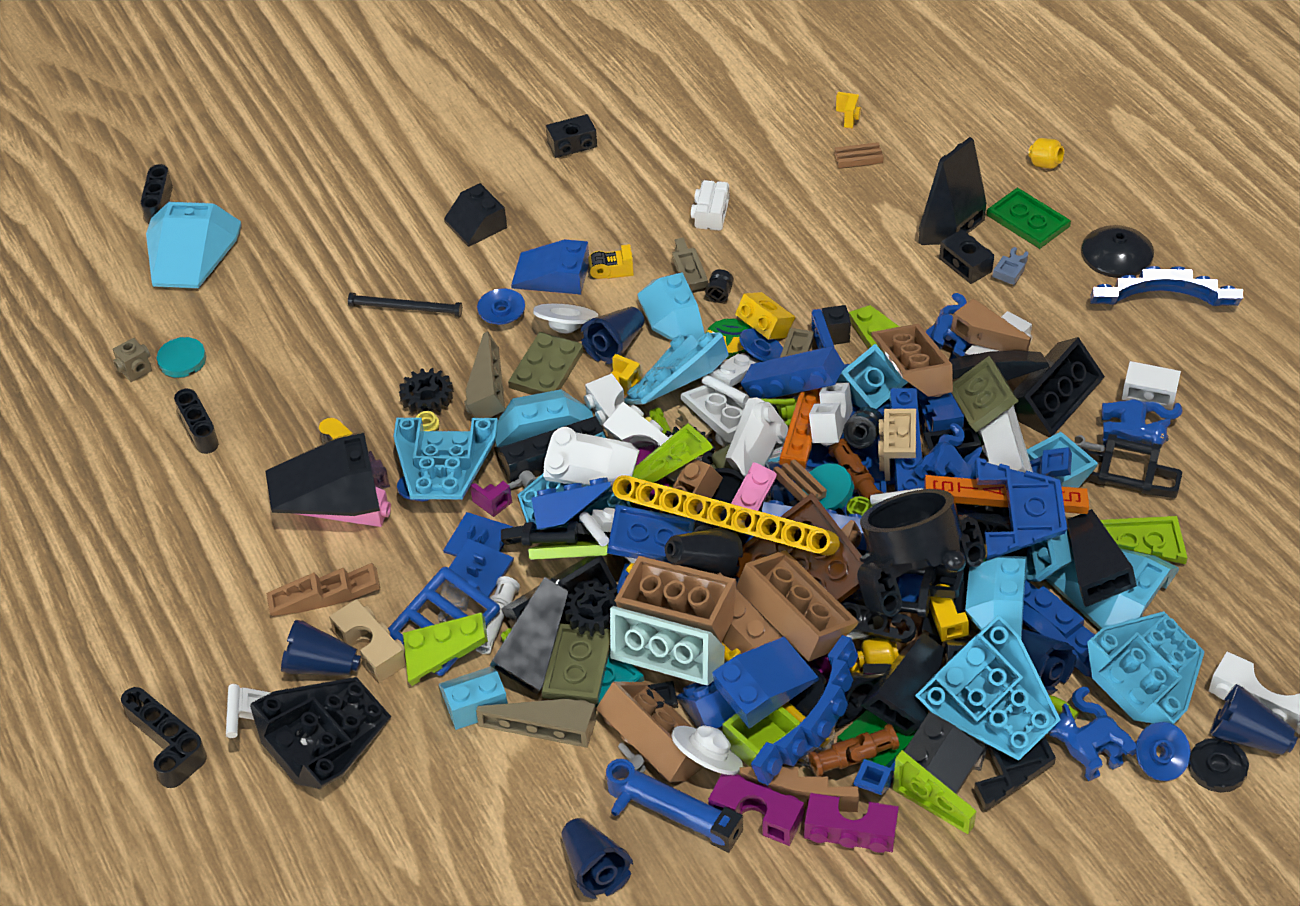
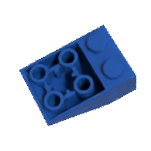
[531,477,614,529]

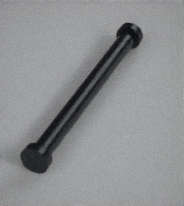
[348,292,463,317]

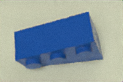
[913,386,964,434]

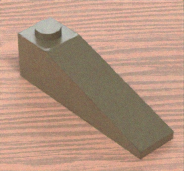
[464,331,506,418]
[476,699,597,748]

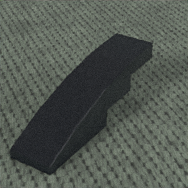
[949,350,1049,381]

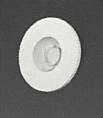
[533,304,598,333]
[671,726,743,775]

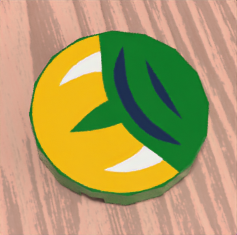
[706,318,752,359]

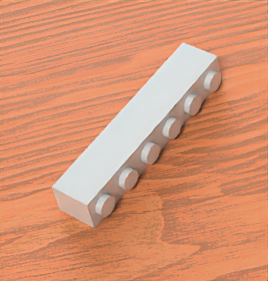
[978,406,1033,473]

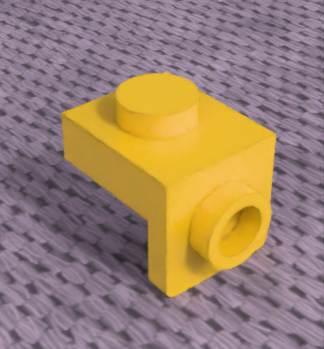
[836,92,861,129]

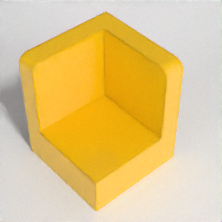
[610,354,641,395]

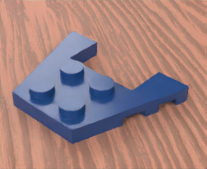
[975,458,1067,559]

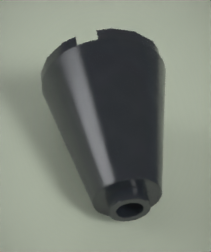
[665,527,743,578]

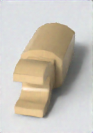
[675,405,716,440]

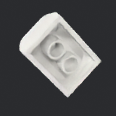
[680,385,747,447]
[725,397,788,477]
[543,427,639,492]

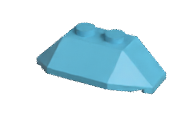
[637,272,705,341]
[496,389,593,446]
[1026,522,1074,582]
[965,556,1027,638]

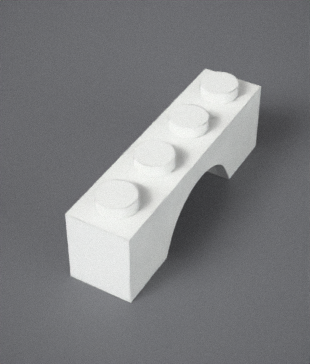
[584,373,658,449]
[603,402,702,485]
[1209,652,1300,735]

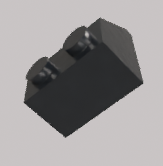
[444,183,507,247]
[904,711,985,794]

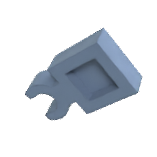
[992,247,1028,285]

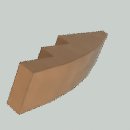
[266,563,381,616]
[740,767,859,812]

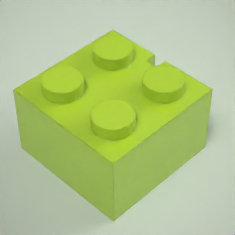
[722,706,801,767]

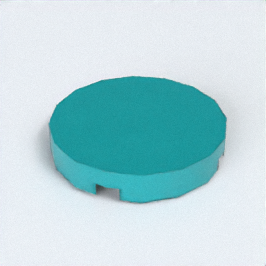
[156,337,207,378]
[803,463,854,510]

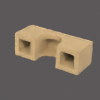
[329,599,406,683]

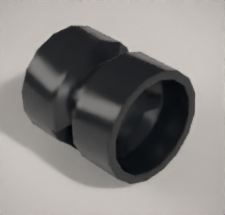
[843,407,884,449]

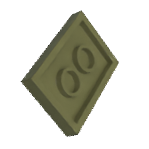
[508,332,584,395]
[952,356,1018,432]
[542,624,611,704]

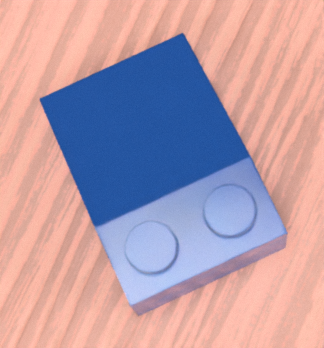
[511,239,589,295]
[712,637,819,729]

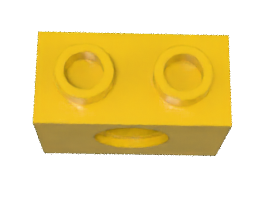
[735,292,795,340]

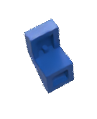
[854,759,895,795]

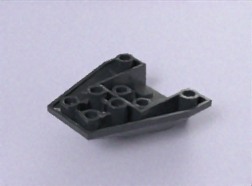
[918,137,987,245]
[265,431,380,516]
[250,677,391,789]

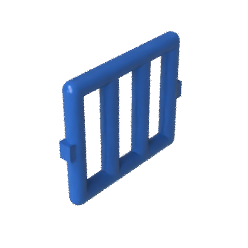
[388,567,500,676]

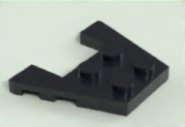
[961,730,1056,810]

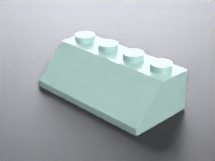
[610,606,725,686]

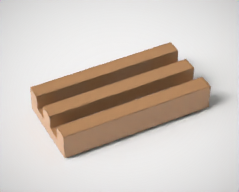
[834,142,883,168]
[773,460,827,501]

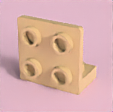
[878,409,916,481]

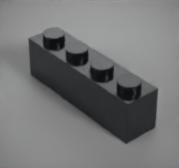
[494,416,605,483]

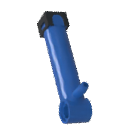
[606,759,743,853]

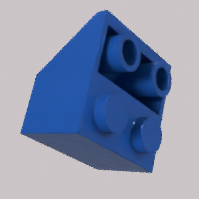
[677,681,736,728]

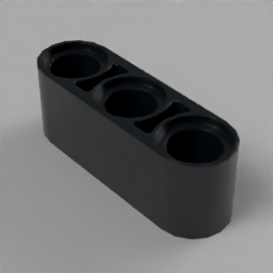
[140,164,173,224]
[174,388,219,454]

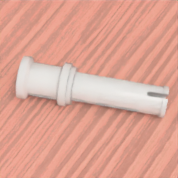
[476,576,520,655]

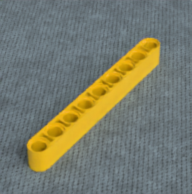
[612,475,840,556]

